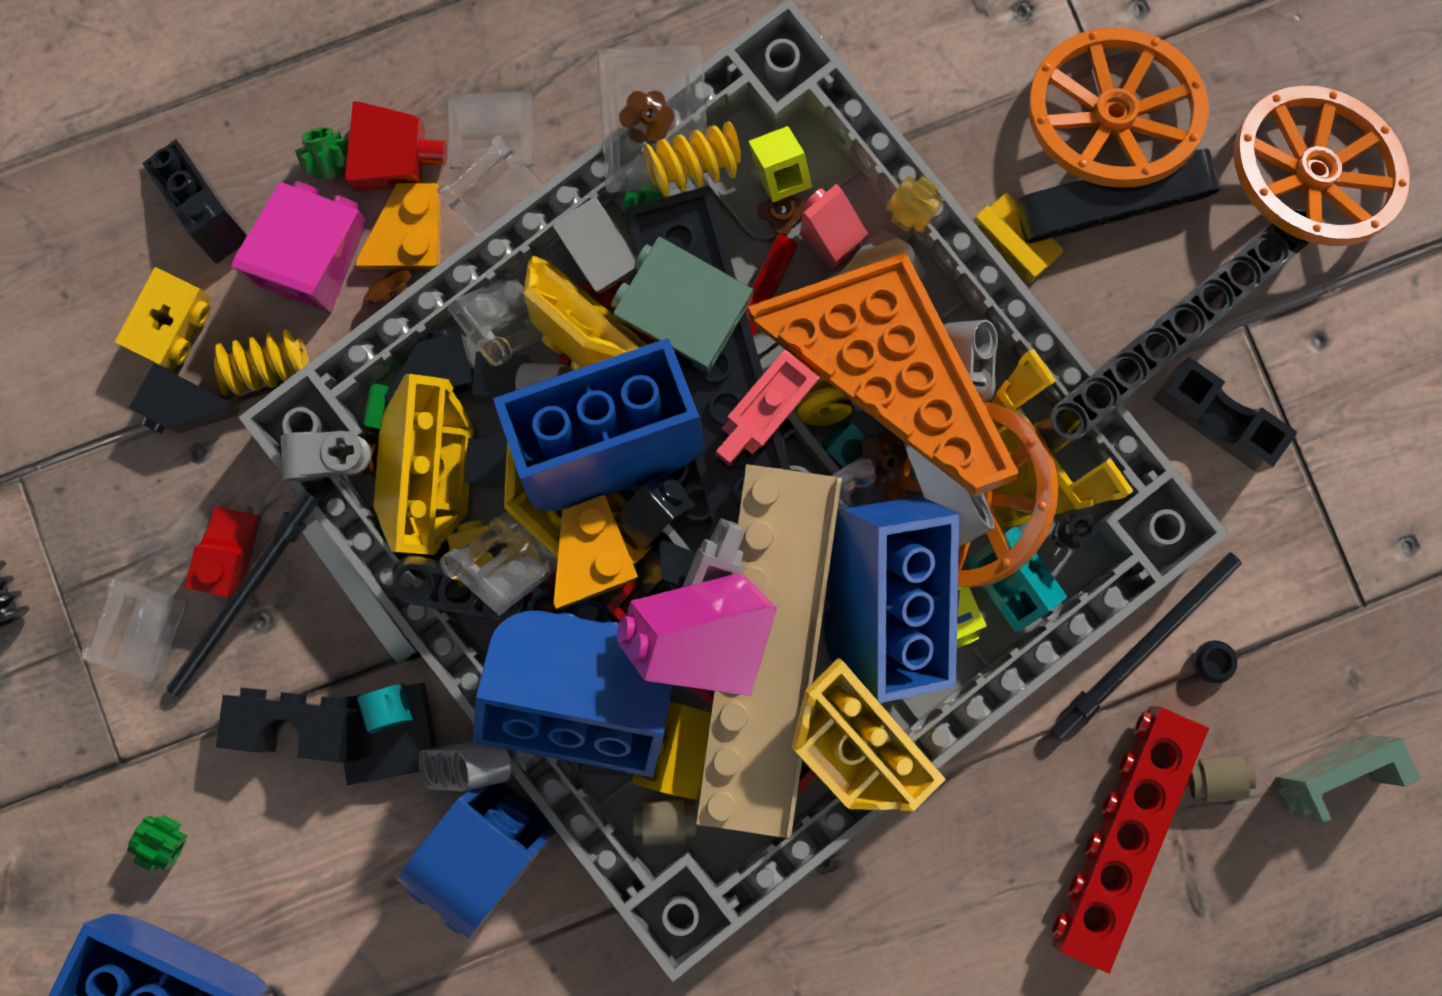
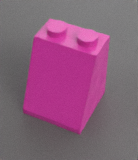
[231,181,367,313]
[617,574,777,696]

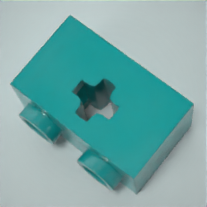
[965,525,1067,633]

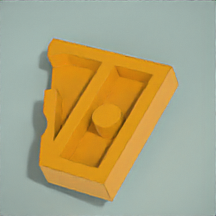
[356,183,441,270]
[554,494,638,612]

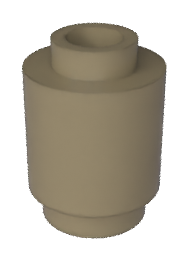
[1188,755,1256,803]
[633,799,696,846]

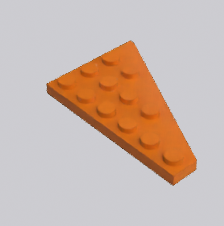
[748,252,1019,496]

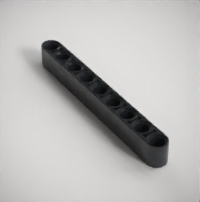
[1034,209,1310,453]

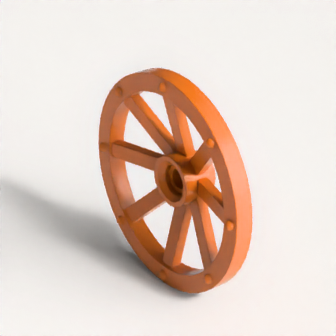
[1028,27,1209,188]
[1234,86,1410,246]
[884,402,1058,587]

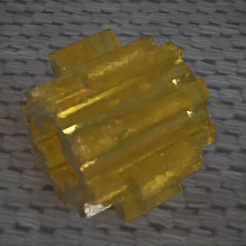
[885,175,944,234]

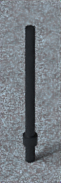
[166,487,322,697]
[1049,552,1242,742]

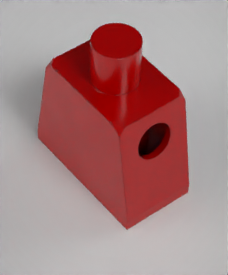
[345,101,447,192]

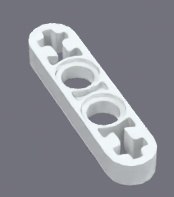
[303,519,418,664]

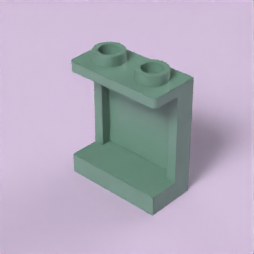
[611,236,753,375]
[1276,735,1421,823]

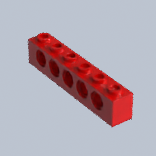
[1051,706,1209,974]

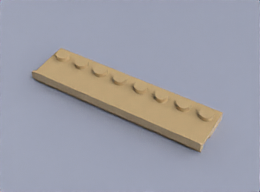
[696,464,842,840]

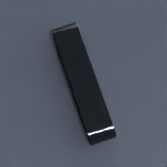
[1014,149,1221,243]
[392,556,610,623]

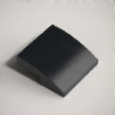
[343,682,436,786]

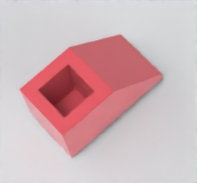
[799,184,868,271]

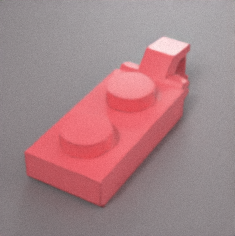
[716,350,820,466]

